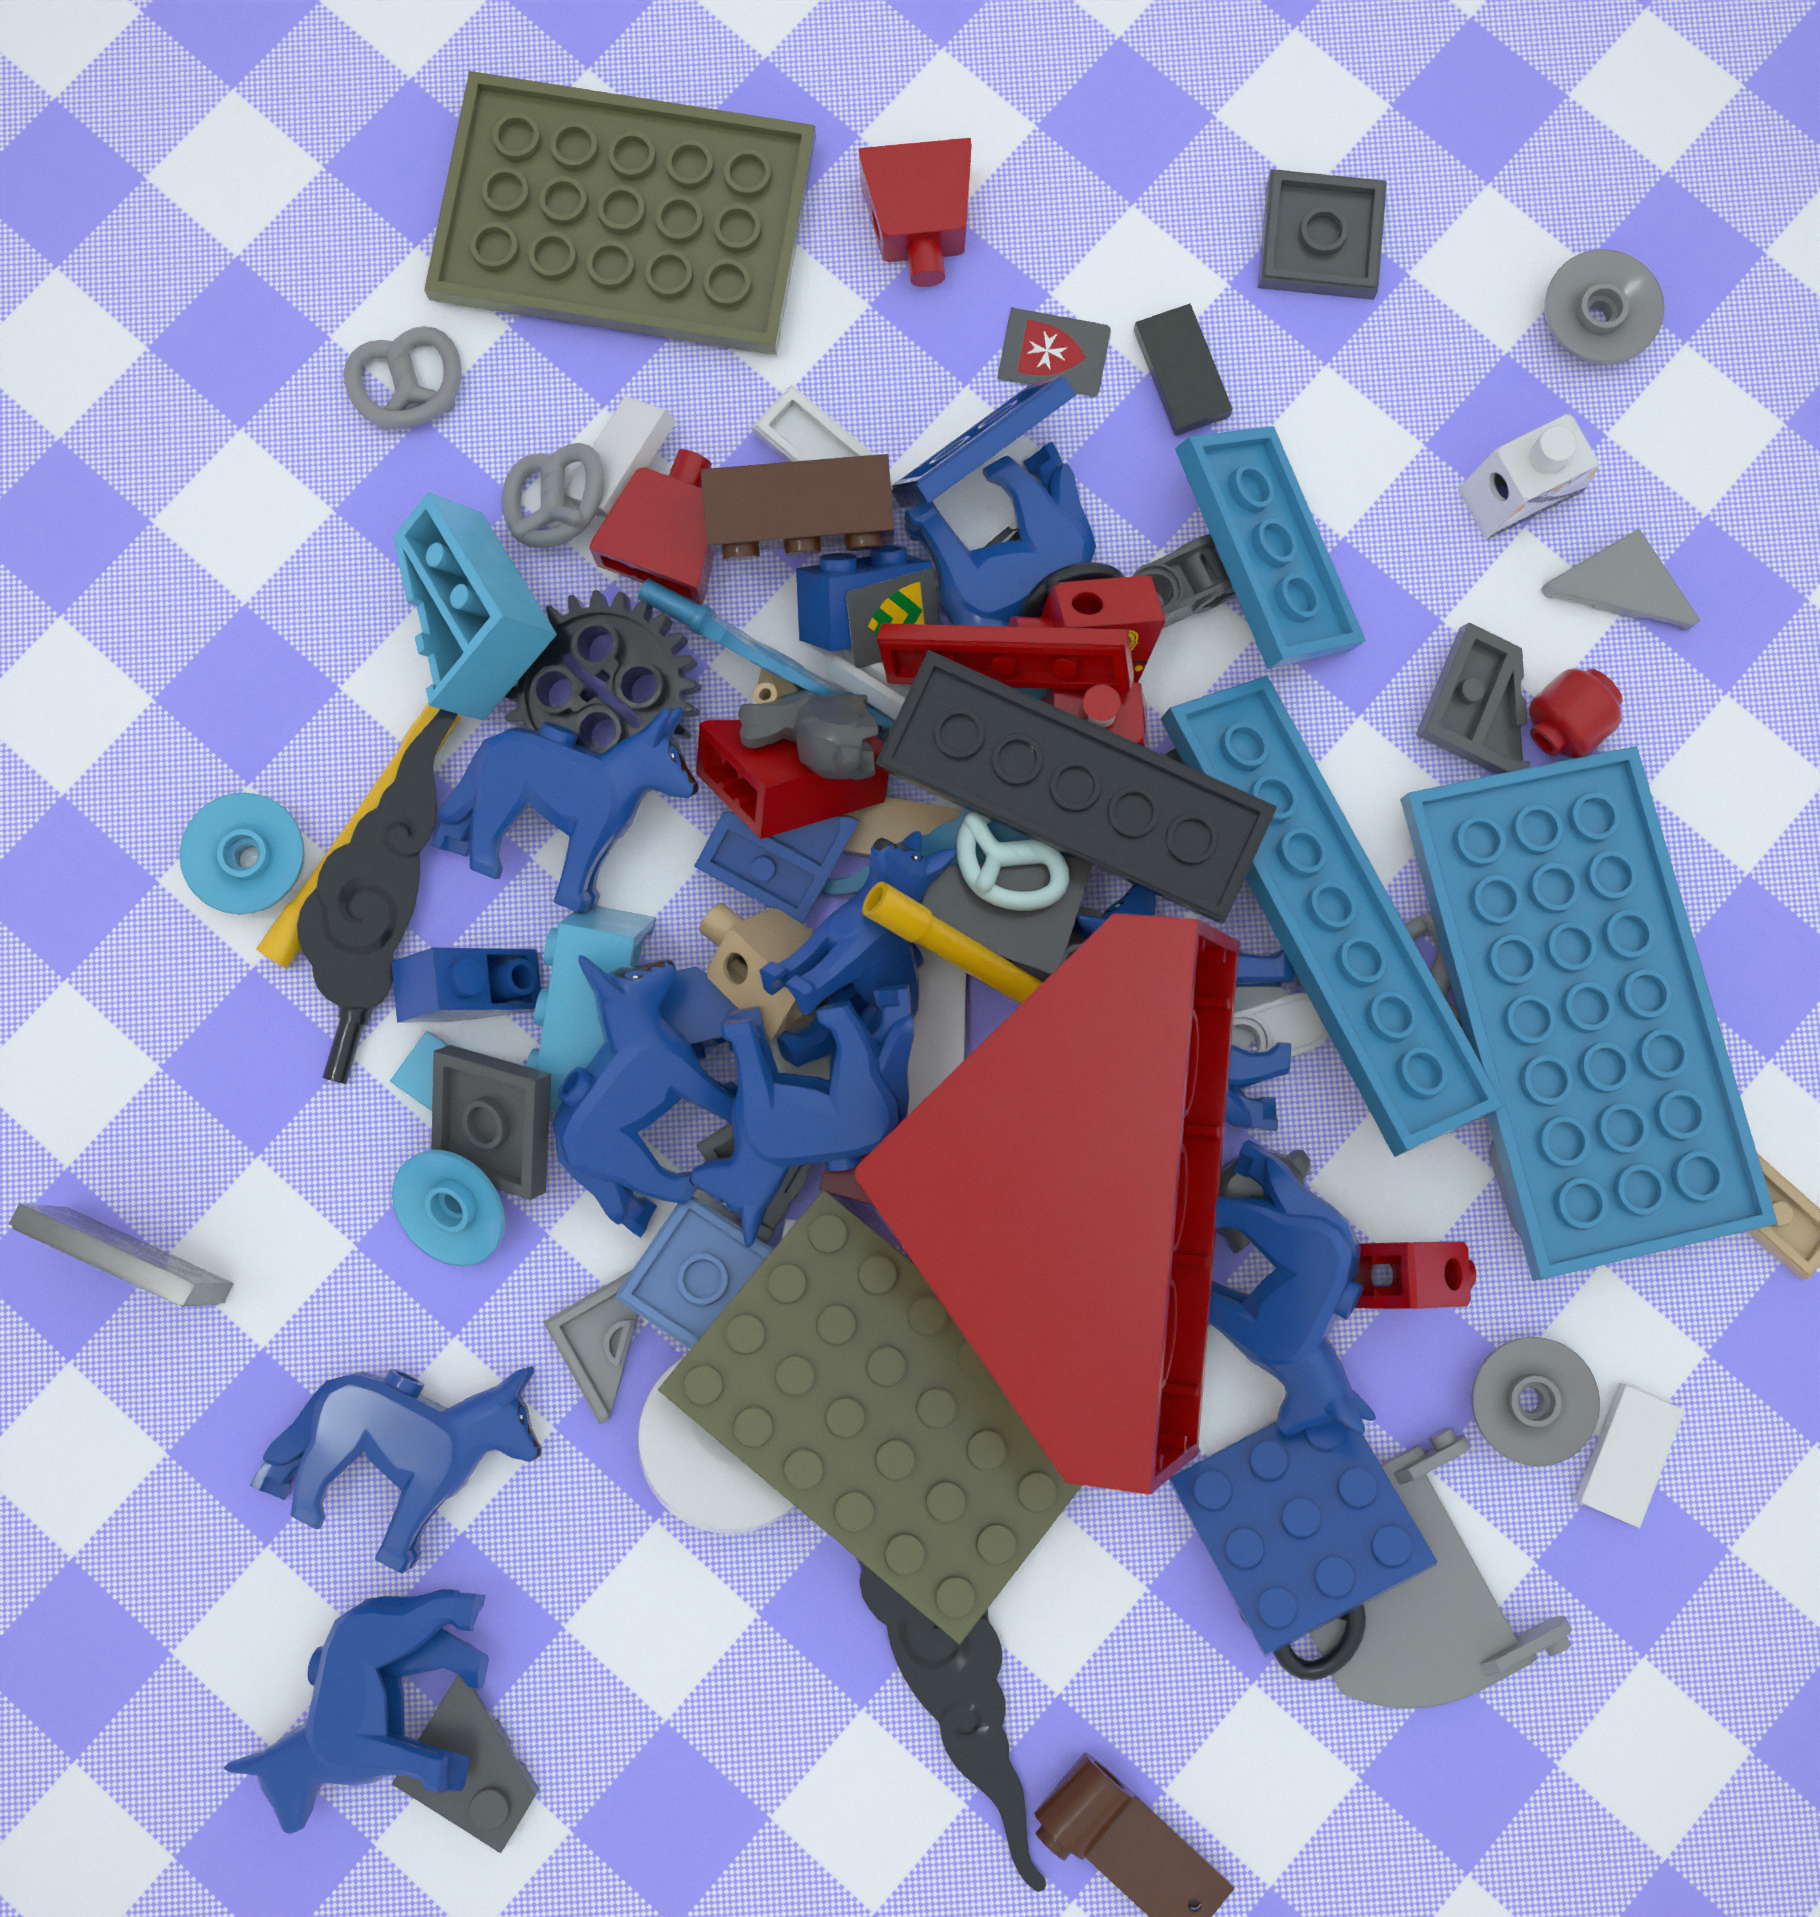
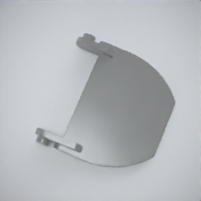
[1310,1427,1572,1708]

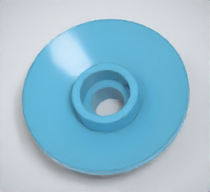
[179,792,305,915]
[392,1150,505,1266]

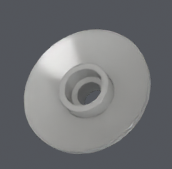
[1544,249,1665,365]
[1471,1337,1600,1466]

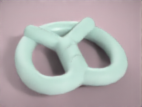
[956,812,1070,911]

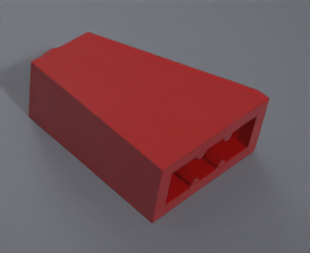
[696,720,889,839]

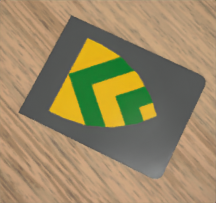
[846,567,939,668]

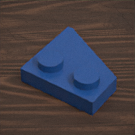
[694,811,860,924]

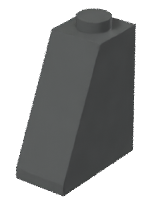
[921,856,1092,982]

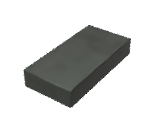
[1133,303,1233,436]

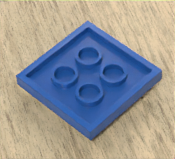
[1169,1419,1438,1657]

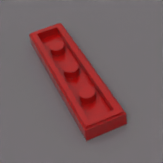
[877,623,1134,692]

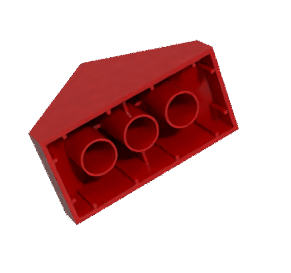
[855,913,1240,1495]

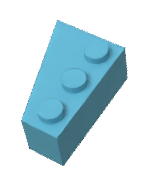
[393,492,557,721]
[526,906,656,1112]

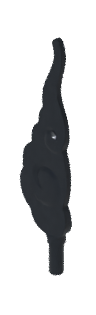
[297,709,457,1084]
[856,1558,1046,1892]

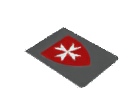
[997,307,1111,396]

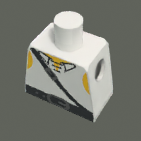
[1458,414,1600,540]

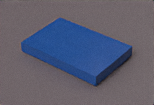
[891,376,1076,507]

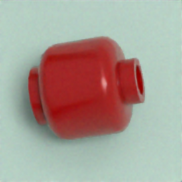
[1528,668,1623,759]

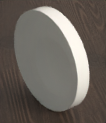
[638,1356,795,1534]

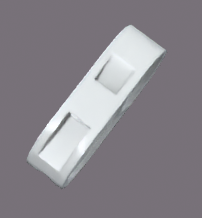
[1233,993,1329,1058]

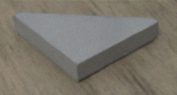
[1541,528,1701,631]
[543,1270,639,1424]

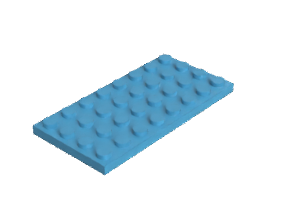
[1400,746,1778,1281]

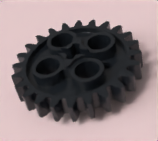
[505,590,702,754]

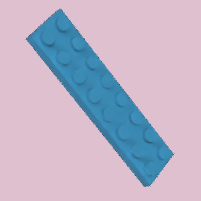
[1160,676,1504,1158]

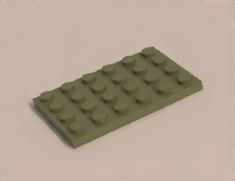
[424,71,816,355]
[658,1189,1083,1645]

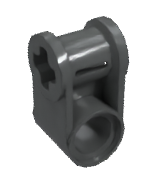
[1133,534,1236,629]

